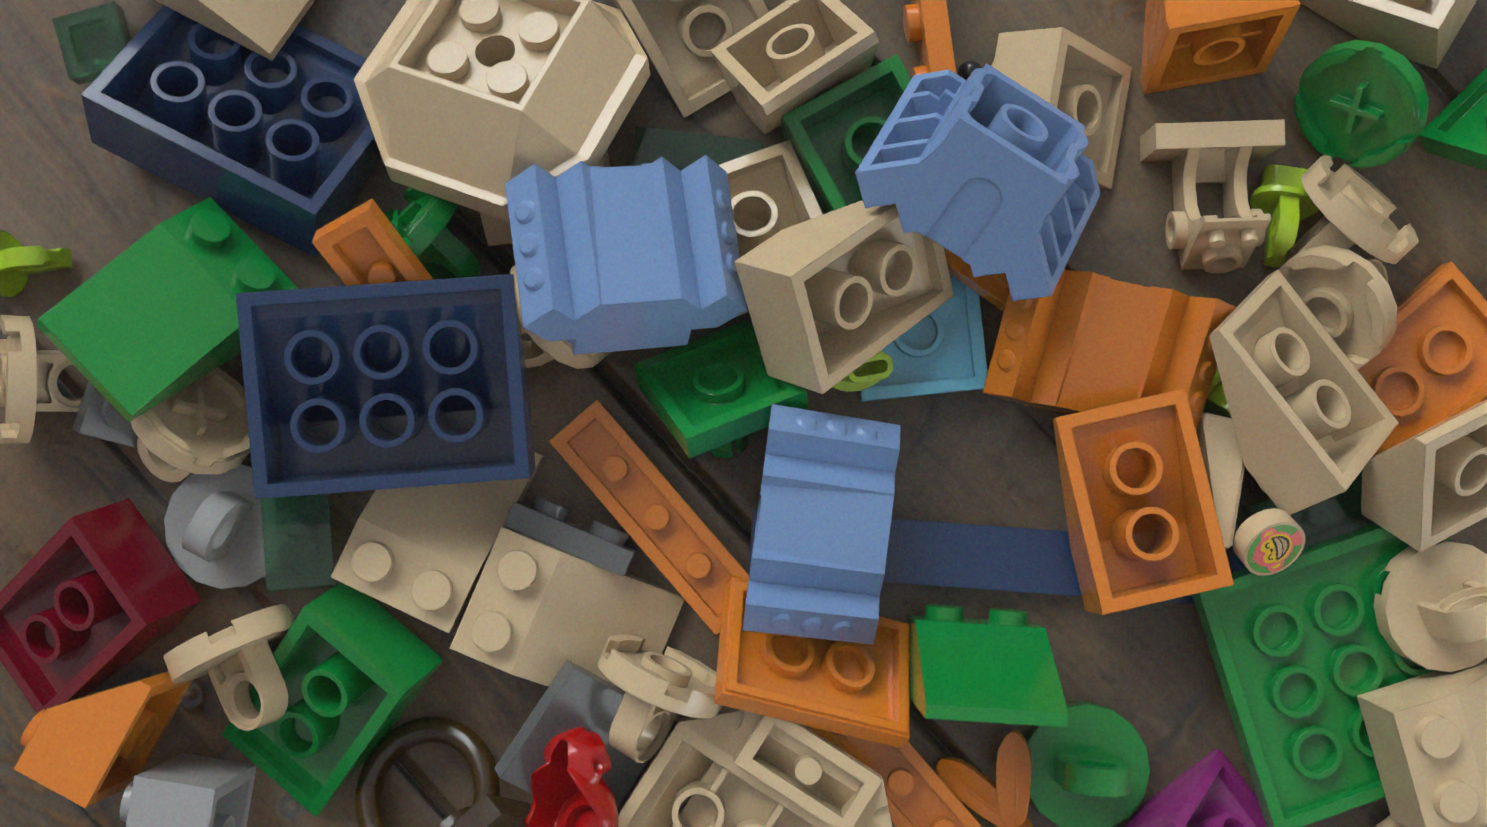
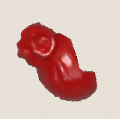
[524,727,619,827]

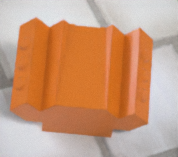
[982,269,1236,432]

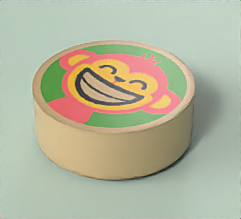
[1233,508,1305,576]

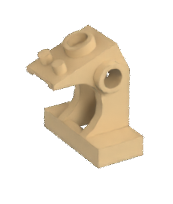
[1139,119,1286,273]

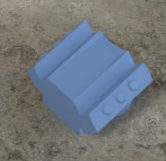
[855,63,1100,301]
[505,155,748,355]
[742,404,901,644]

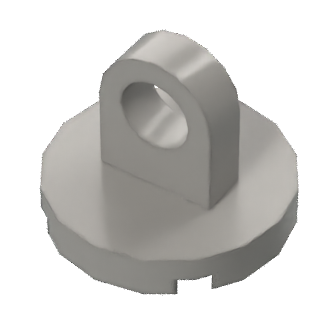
[164,463,297,589]

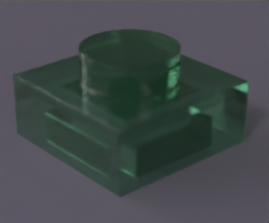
[52,2,132,85]

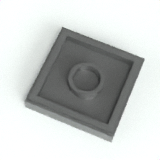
[494,659,674,808]

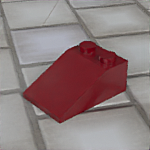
[0,498,202,713]

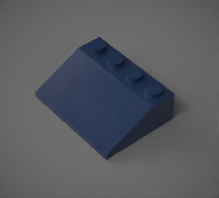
[81,5,381,257]
[236,274,536,499]

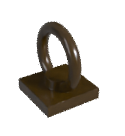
[355,717,532,827]

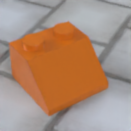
[14,671,194,808]

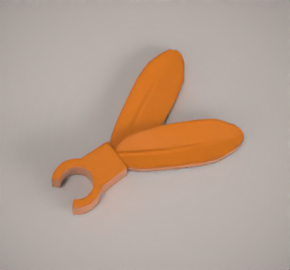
[936,730,1033,827]

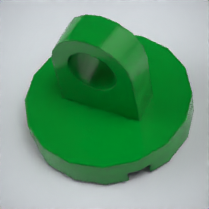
[1294,40,1429,169]
[383,187,481,280]
[1025,701,1150,827]

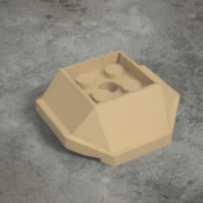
[354,0,650,221]
[618,709,892,827]

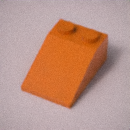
[1053,388,1234,615]

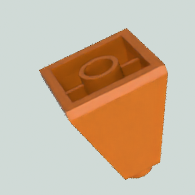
[1140,0,1301,94]

